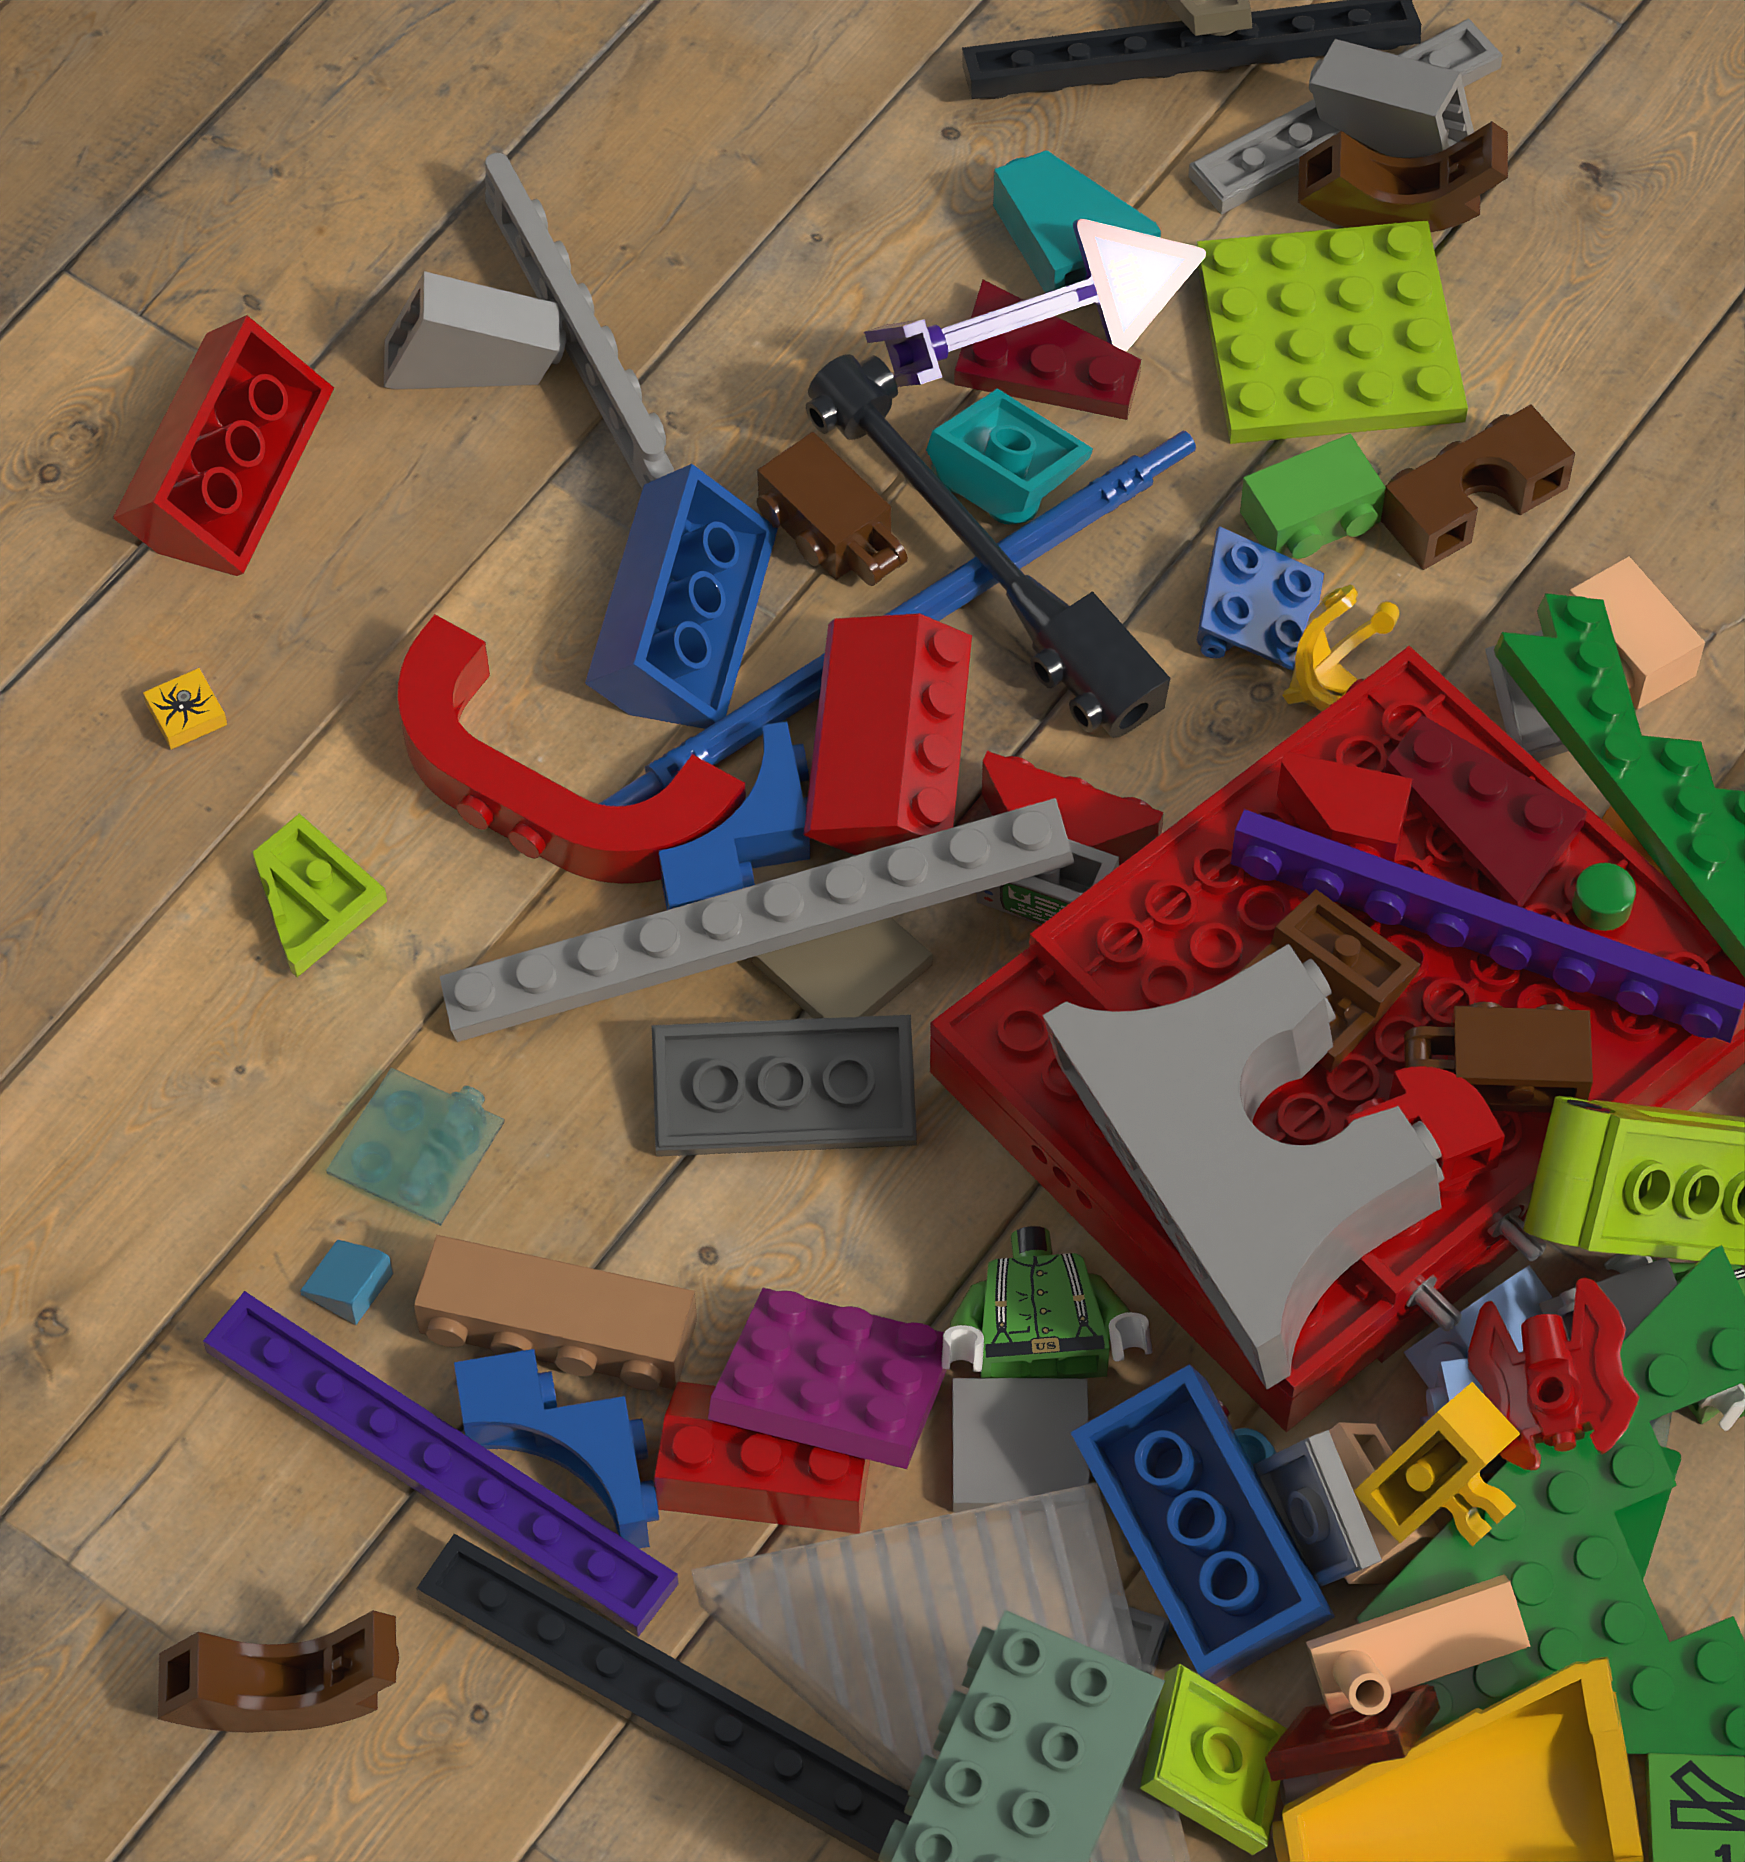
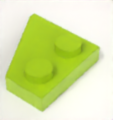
[253,813,387,978]

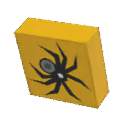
[143,668,227,750]

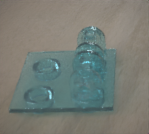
[326,1067,505,1226]

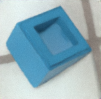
[300,1239,393,1325]

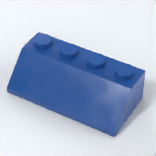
[585,464,778,729]

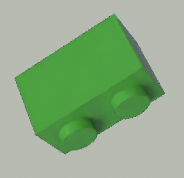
[1240,433,1386,559]

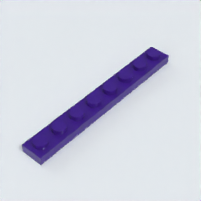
[1231,809,1745,1043]
[203,1291,679,1637]

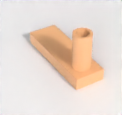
[1306,1575,1530,1715]

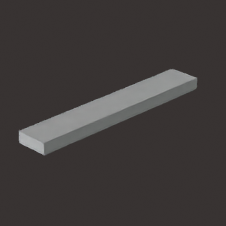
[1188,18,1503,215]

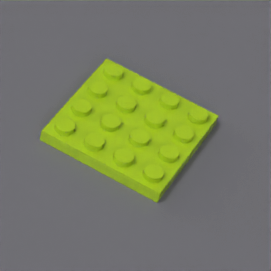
[1197,221,1468,444]

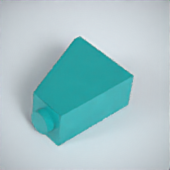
[993,150,1161,293]

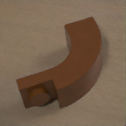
[1298,121,1508,232]
[158,1610,399,1733]

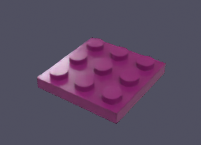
[708,1287,947,1469]

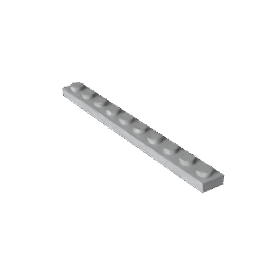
[440,798,1075,1042]

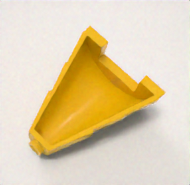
[1272,1657,1645,1862]

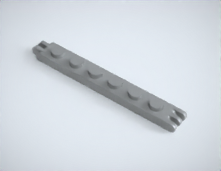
[485,153,674,488]

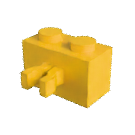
[1354,1382,1520,1546]

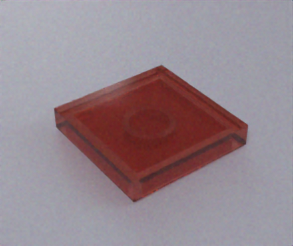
[1265,1684,1441,1782]

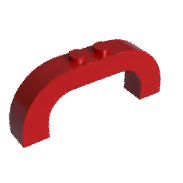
[398,614,746,884]

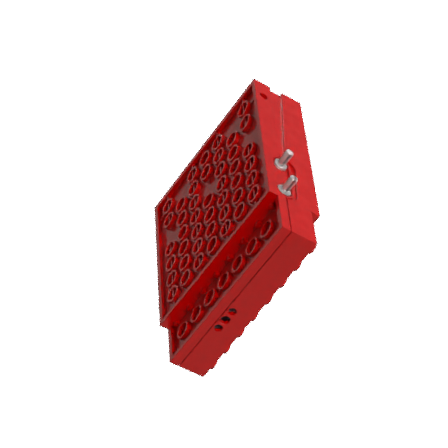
[930,646,1745,1433]

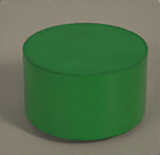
[1572,863,1636,931]

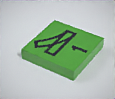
[1644,1753,1745,1862]

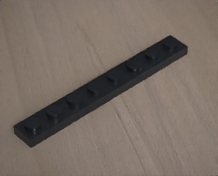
[962,0,1422,99]
[416,1534,912,1862]

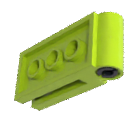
[1523,1096,1745,1265]

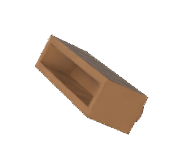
[414,1234,697,1391]

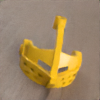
[1282,584,1400,711]

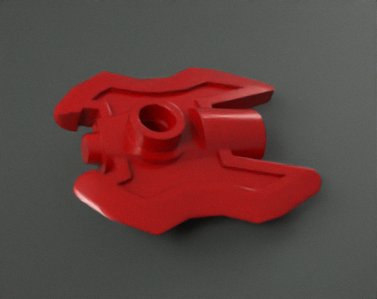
[1468,1277,1640,1470]

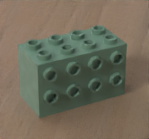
[878,1610,1165,1862]

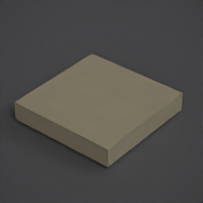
[752,917,933,1019]

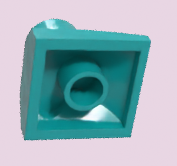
[926,388,1094,525]

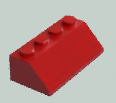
[113,315,335,576]
[804,613,972,856]

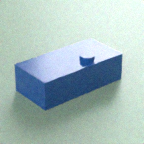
[1070,1364,1335,1684]

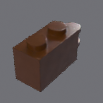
[756,432,908,586]
[1404,1002,1593,1113]

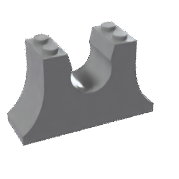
[1043,944,1444,1389]

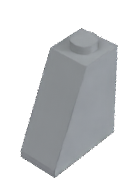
[1309,39,1474,158]
[384,271,566,389]

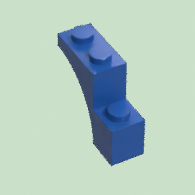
[659,721,810,910]
[454,1349,660,1549]

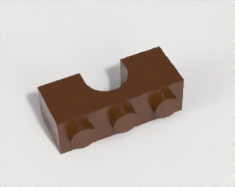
[1381,404,1575,570]

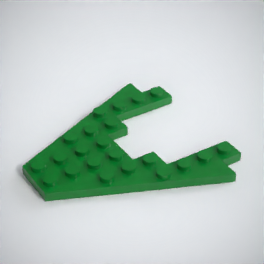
[1494,593,1745,978]
[1355,1245,1745,1756]

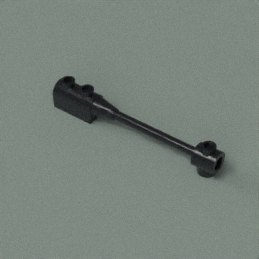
[806,354,1171,738]

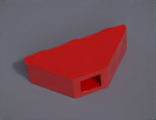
[981,751,1164,866]

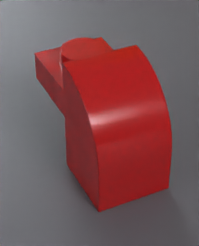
[1343,1066,1505,1190]

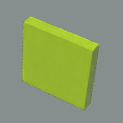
[1140,1663,1290,1855]

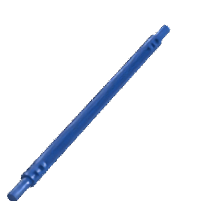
[598,430,1196,806]

